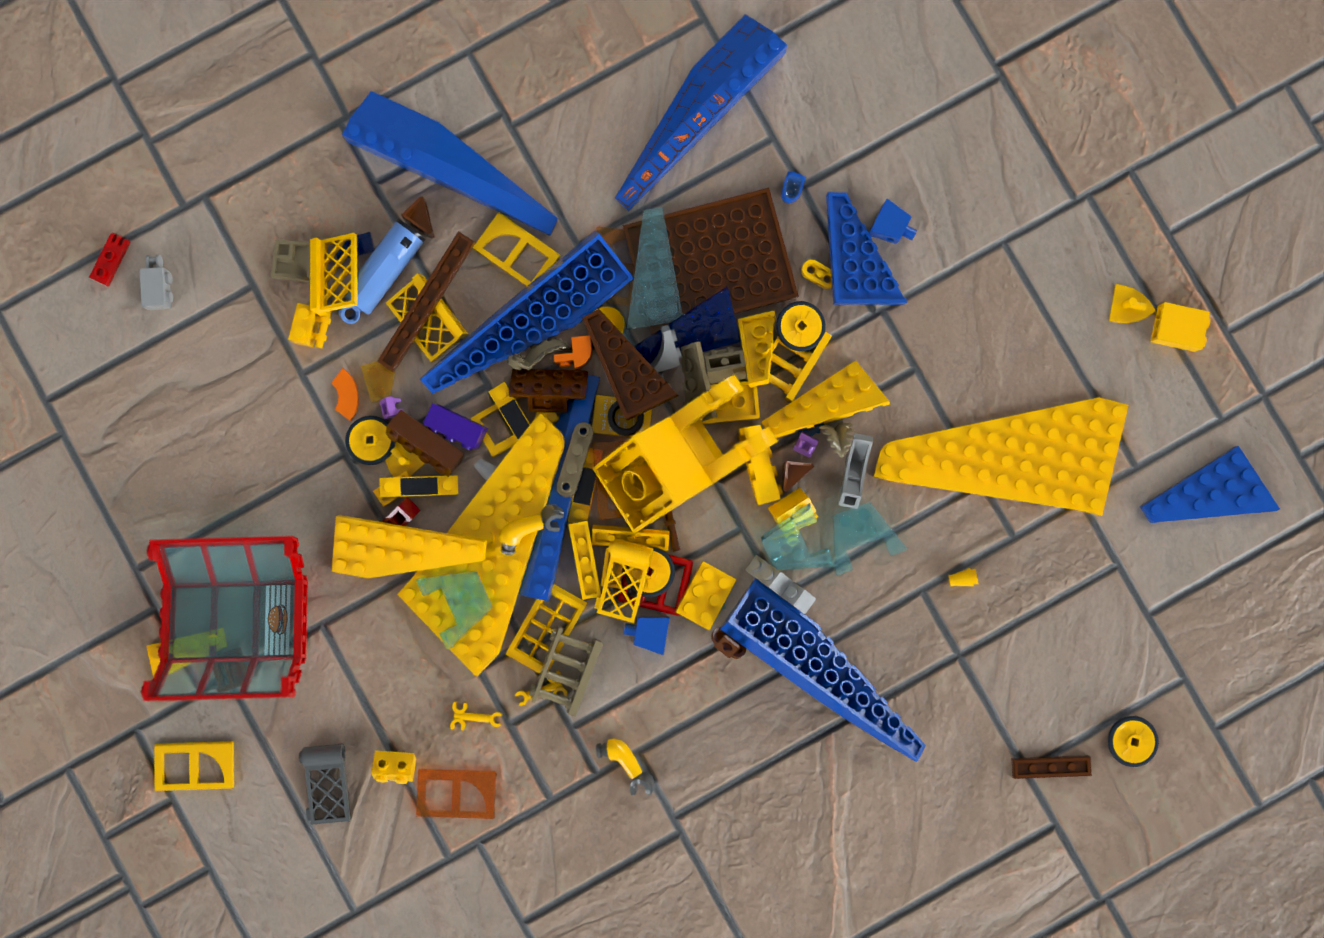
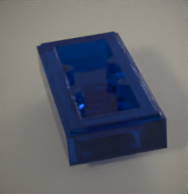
[334,232,375,260]

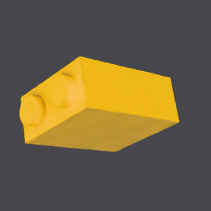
[1150,302,1211,352]

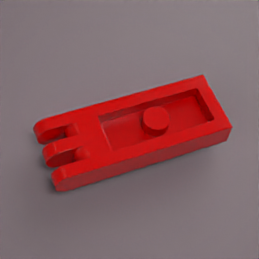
[89,232,130,287]

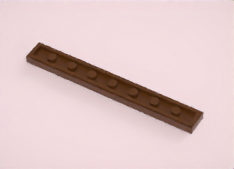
[377,231,476,372]

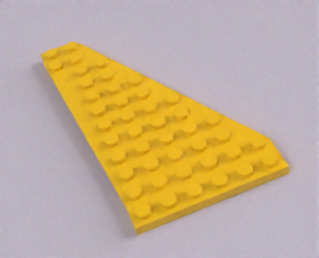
[873,397,1129,516]
[397,414,565,676]

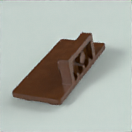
[509,369,588,413]

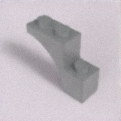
[651,325,682,379]
[838,433,873,509]
[745,555,816,614]

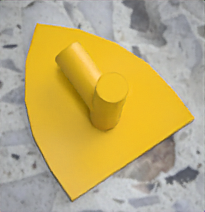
[1109,284,1156,324]
[385,442,425,477]

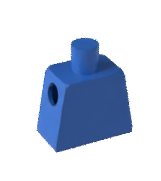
[869,199,917,244]
[624,617,670,655]

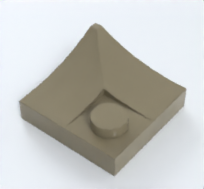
[271,240,310,283]

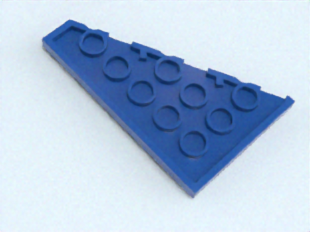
[826,192,907,305]
[1140,446,1280,523]

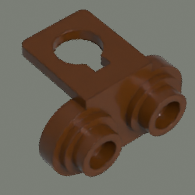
[711,627,746,659]

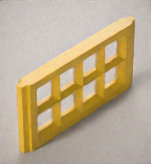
[506,584,587,674]

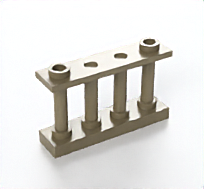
[529,625,603,717]

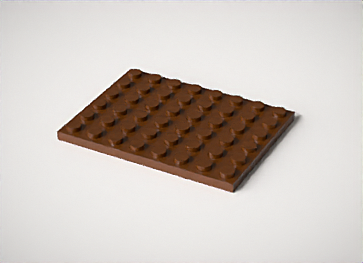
[623,188,799,336]

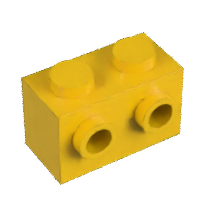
[371,750,416,784]

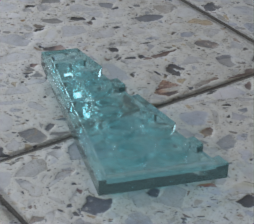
[627,207,683,330]

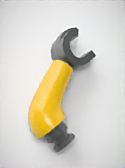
[499,504,565,555]
[596,738,654,795]

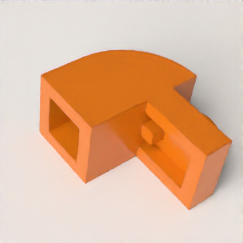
[554,335,593,370]

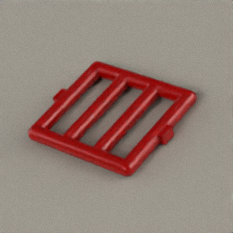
[618,554,693,616]

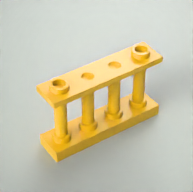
[769,324,832,403]

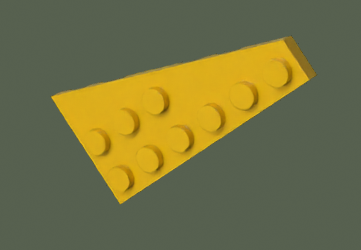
[761,360,890,438]

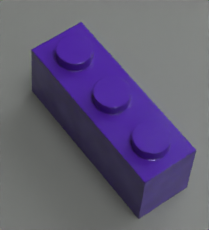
[423,403,488,451]

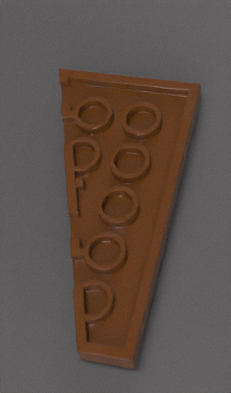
[582,309,679,421]

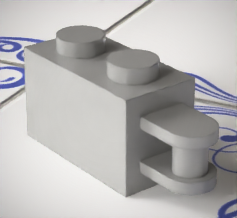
[140,254,173,310]

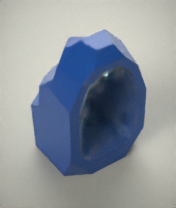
[781,171,806,203]

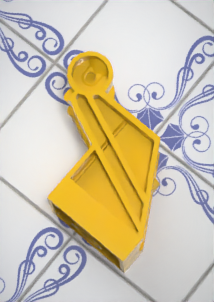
[592,375,778,534]

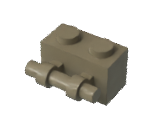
[703,346,746,385]

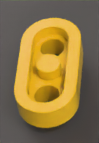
[801,259,832,289]

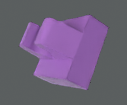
[379,396,403,420]
[793,432,819,458]

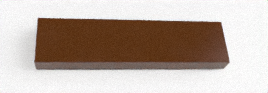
[1011,755,1092,779]

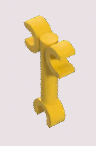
[515,670,568,706]
[450,701,502,730]

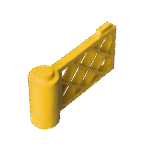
[594,538,653,623]

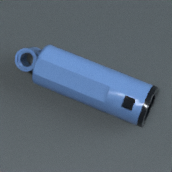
[338,218,426,324]

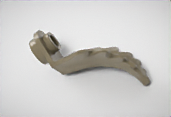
[508,338,572,370]
[819,418,854,457]

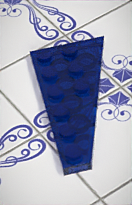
[634,286,740,364]

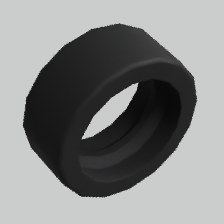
[607,401,644,436]

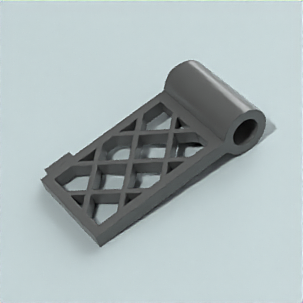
[299,744,351,825]

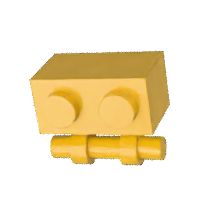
[288,303,332,349]
[768,488,818,537]

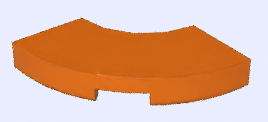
[331,368,359,421]

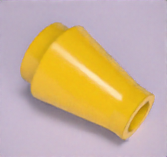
[948,568,978,586]

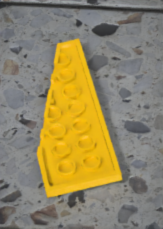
[331,515,487,578]

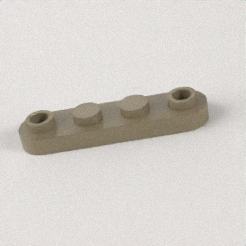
[557,422,594,498]

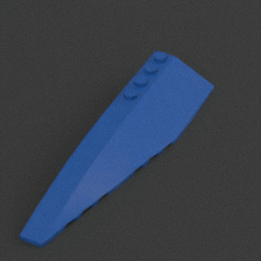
[342,91,558,236]
[518,374,600,601]

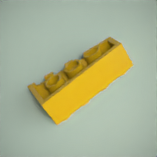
[737,425,783,506]

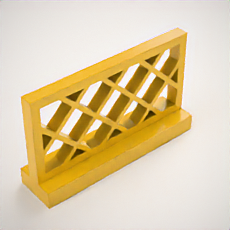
[310,233,358,316]
[385,273,469,362]

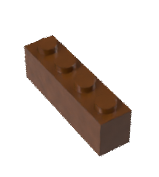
[386,410,464,477]

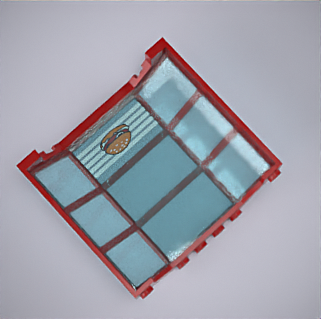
[141,536,308,701]

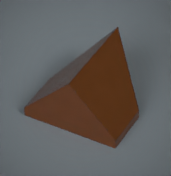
[401,196,434,238]
[782,461,815,493]

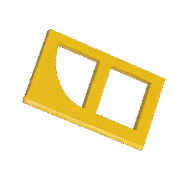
[473,212,561,286]
[471,397,559,458]
[154,741,234,791]

